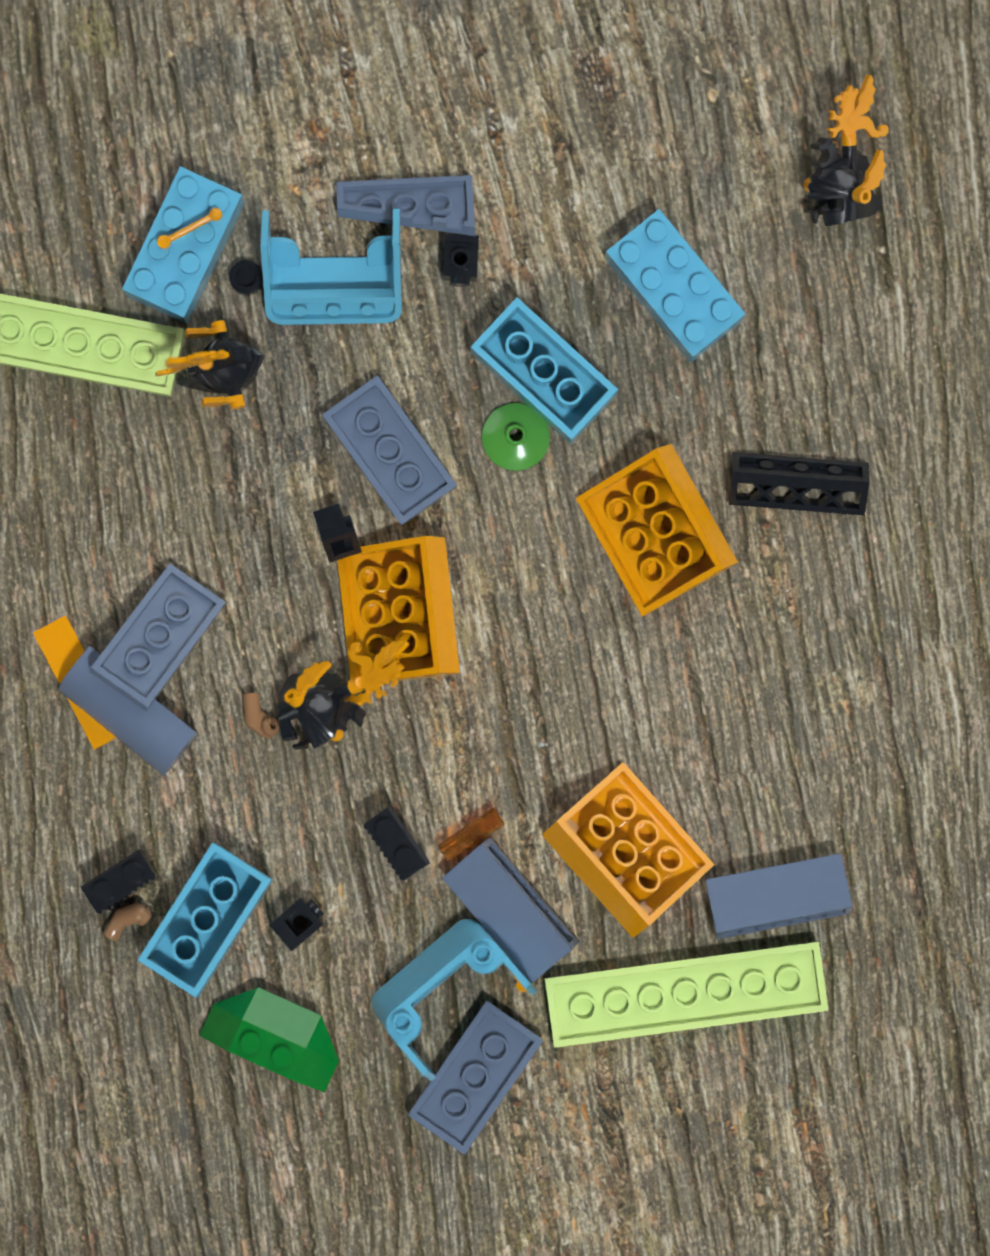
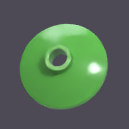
[482,403,550,471]

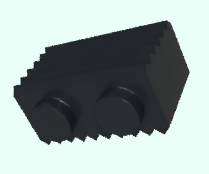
[364,806,430,881]
[80,849,159,914]

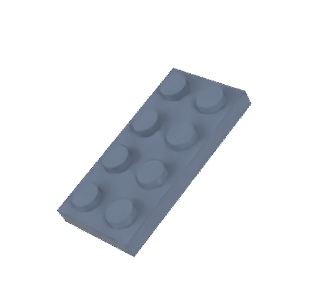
[322,375,457,526]
[89,564,226,711]
[408,1000,543,1155]

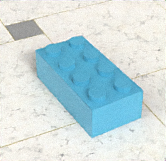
[122,166,245,324]
[605,209,746,363]
[470,297,618,445]
[138,842,274,998]

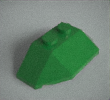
[199,987,339,1093]

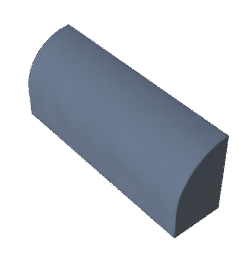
[58,646,199,776]
[442,837,579,983]
[705,853,853,940]

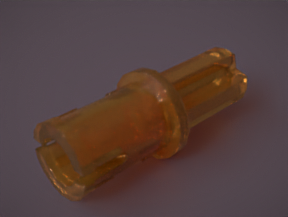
[438,807,505,860]

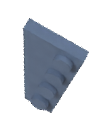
[336,175,475,236]

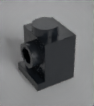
[443,234,479,287]
[313,504,362,563]
[269,898,325,952]

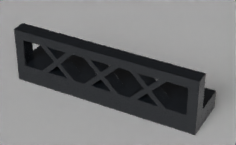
[728,452,870,516]

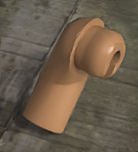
[242,693,280,738]
[102,902,152,942]

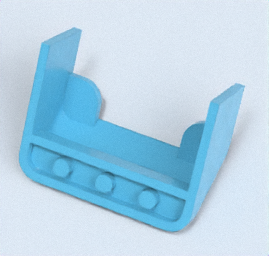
[260,209,402,325]
[372,919,537,1082]

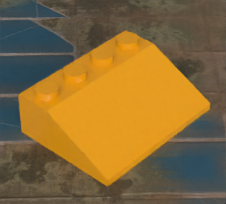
[576,444,739,617]
[337,536,460,682]
[541,762,715,938]

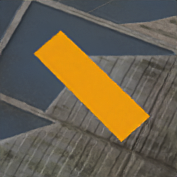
[33,615,116,750]

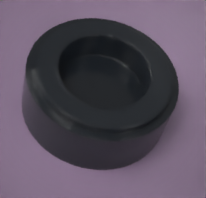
[229,260,263,296]

